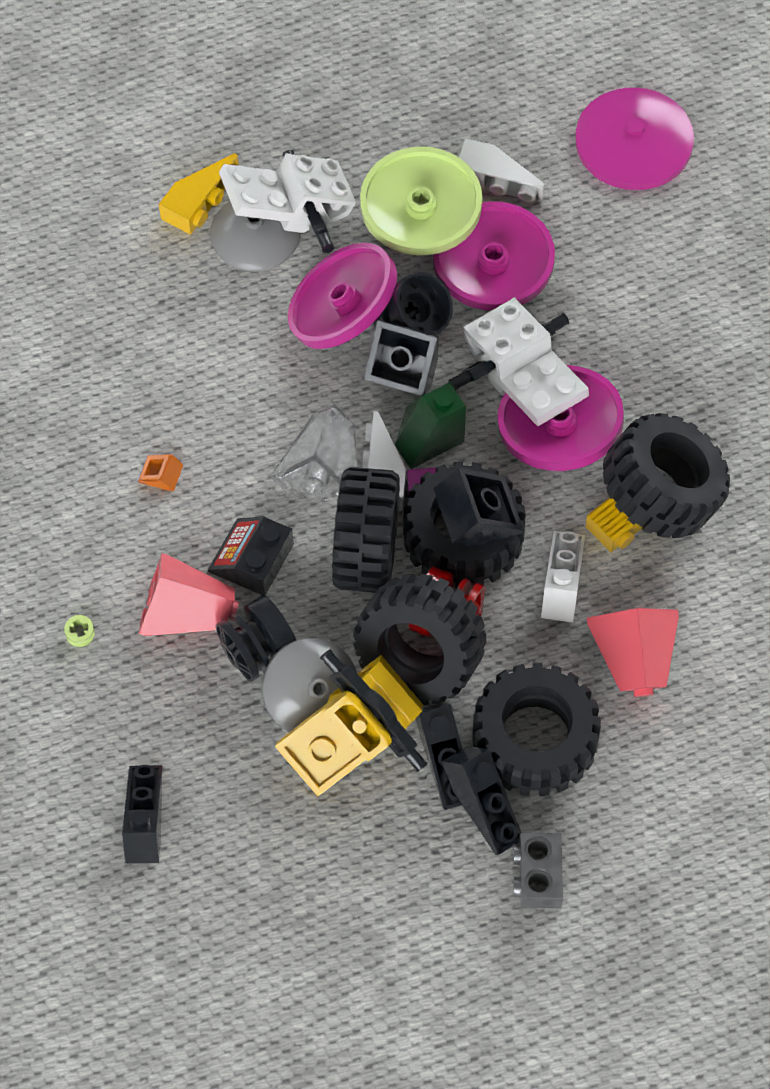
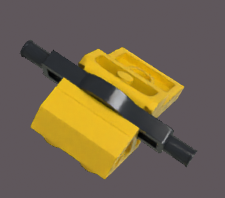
[275,649,428,796]

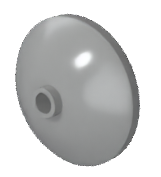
[210,201,300,271]
[262,638,357,732]

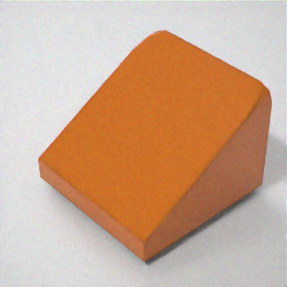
[138,454,183,491]

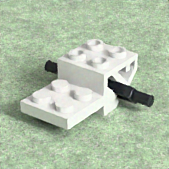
[219,150,356,253]
[448,298,589,426]

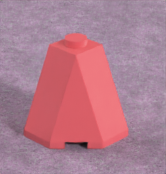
[139,553,239,636]
[587,608,679,697]

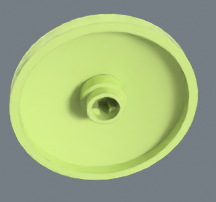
[360,147,482,255]

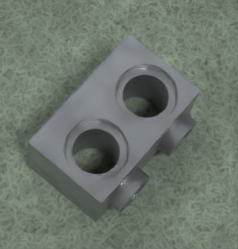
[513,833,563,908]

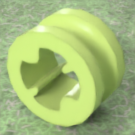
[64,615,95,647]

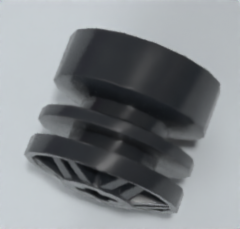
[373,272,453,335]
[215,595,296,682]

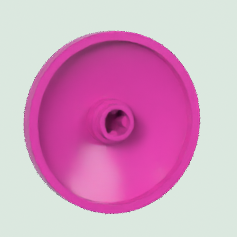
[575,87,694,190]
[433,202,555,311]
[288,243,397,349]
[497,365,624,471]

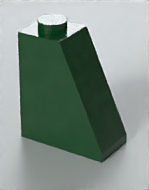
[395,382,466,469]

